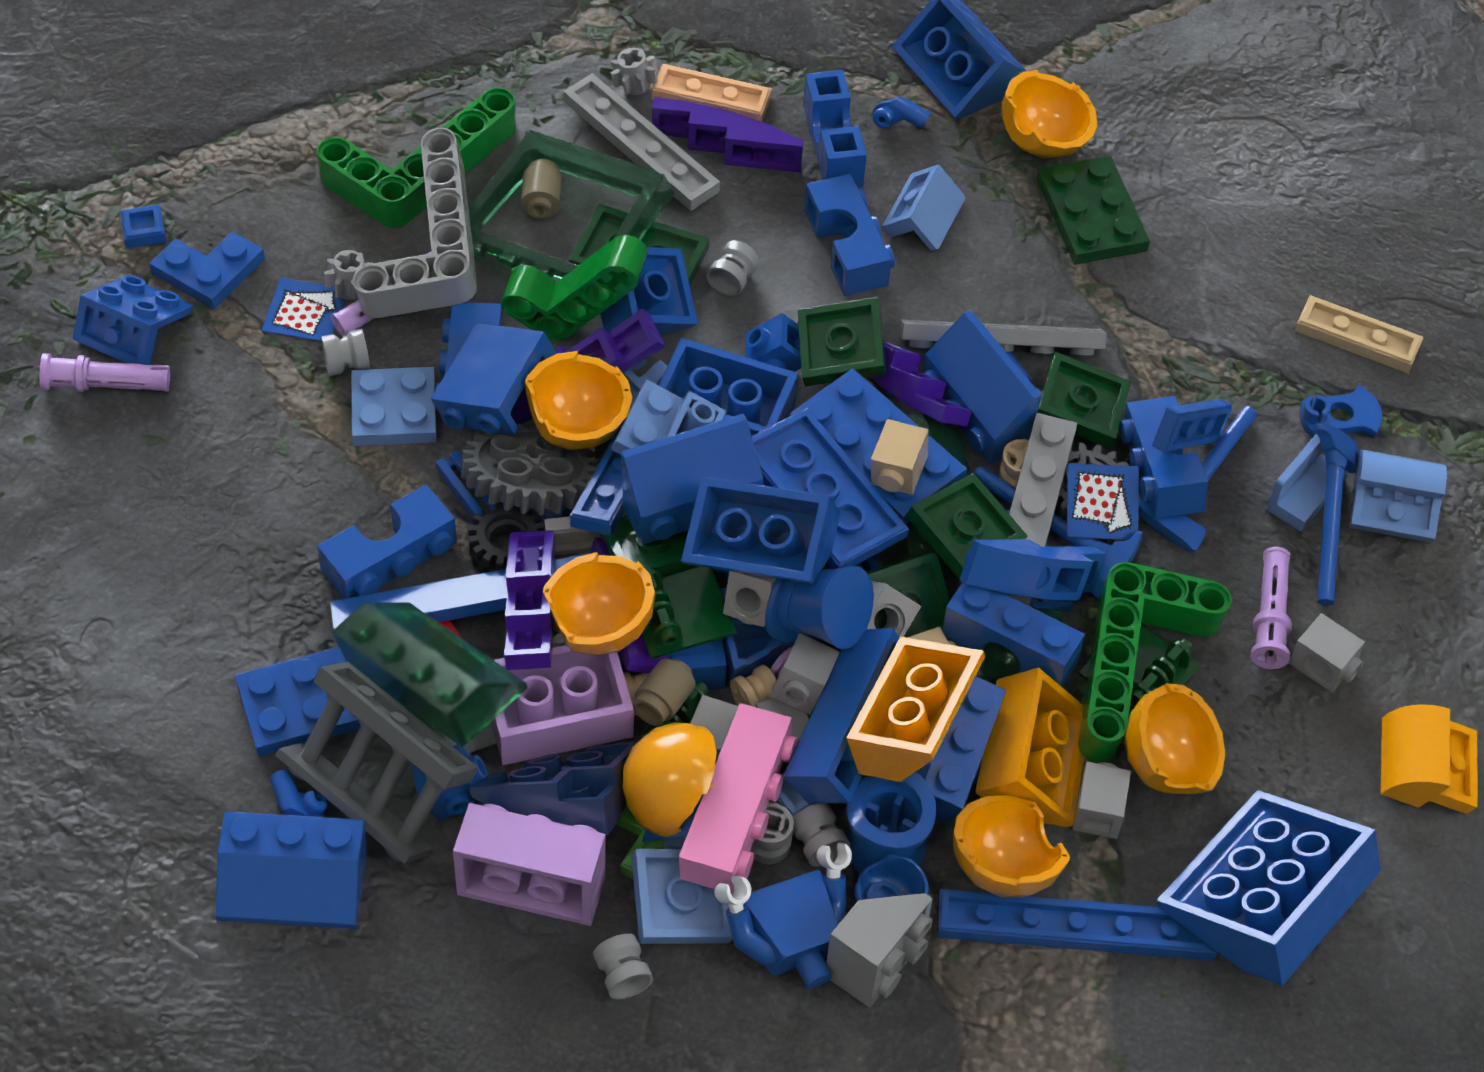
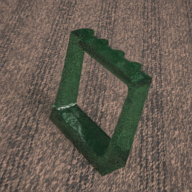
[468,129,675,279]

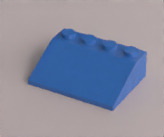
[1157,790,1381,986]

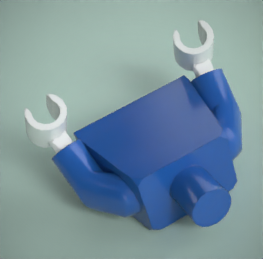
[714,843,852,989]

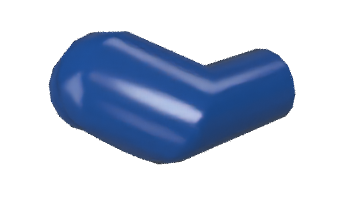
[872,96,930,129]
[270,770,328,817]

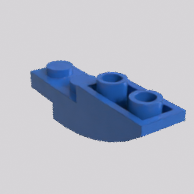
[959,539,1107,601]

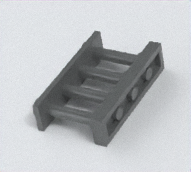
[275,662,479,864]

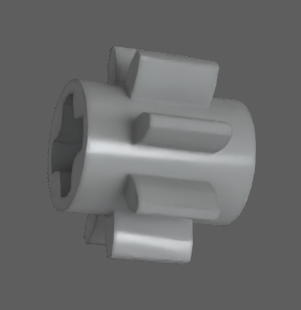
[611,48,657,95]
[324,250,373,300]

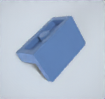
[882,164,965,251]
[1266,434,1348,532]

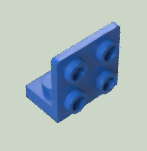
[72,275,193,365]

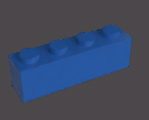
[783,628,900,804]

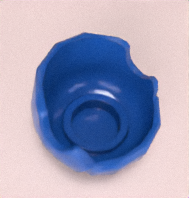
[854,854,930,903]

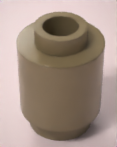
[520,159,562,219]
[633,659,696,726]

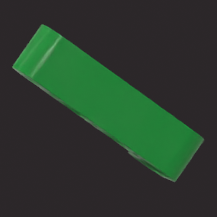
[501,235,648,341]

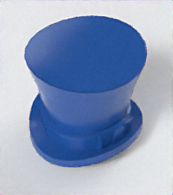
[765,566,874,649]
[846,772,936,873]

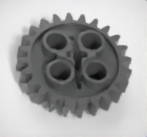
[461,424,598,515]

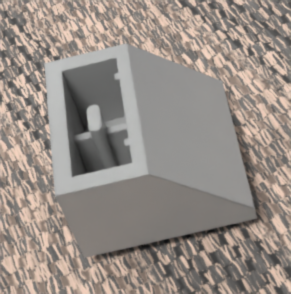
[826,893,933,1008]

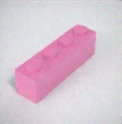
[679,703,798,895]

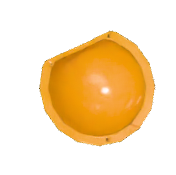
[1002,70,1098,159]
[525,351,632,450]
[543,552,655,656]
[1124,683,1225,794]
[622,722,717,837]
[953,795,1070,898]

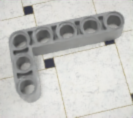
[352,128,477,318]

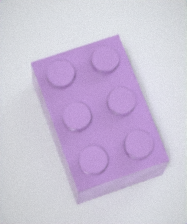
[481,645,634,765]
[453,803,605,926]

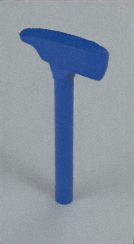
[1139,406,1257,552]
[1314,424,1359,606]
[974,466,1143,600]

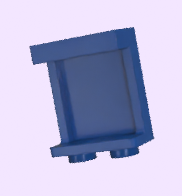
[431,323,557,435]

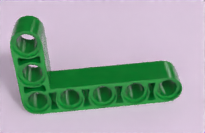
[317,87,516,228]
[1078,562,1232,763]

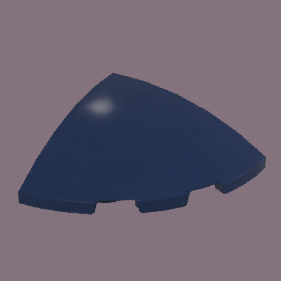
[469,742,638,835]

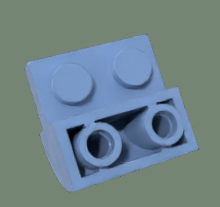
[611,379,726,455]
[1349,449,1447,543]

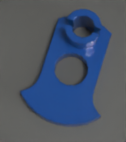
[1299,385,1382,438]

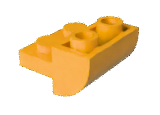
[1381,704,1478,814]

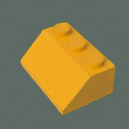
[846,637,985,782]
[975,667,1085,827]

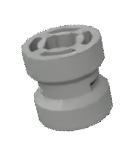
[706,240,760,297]
[321,329,370,376]
[750,802,794,865]
[793,803,850,867]
[593,934,654,999]

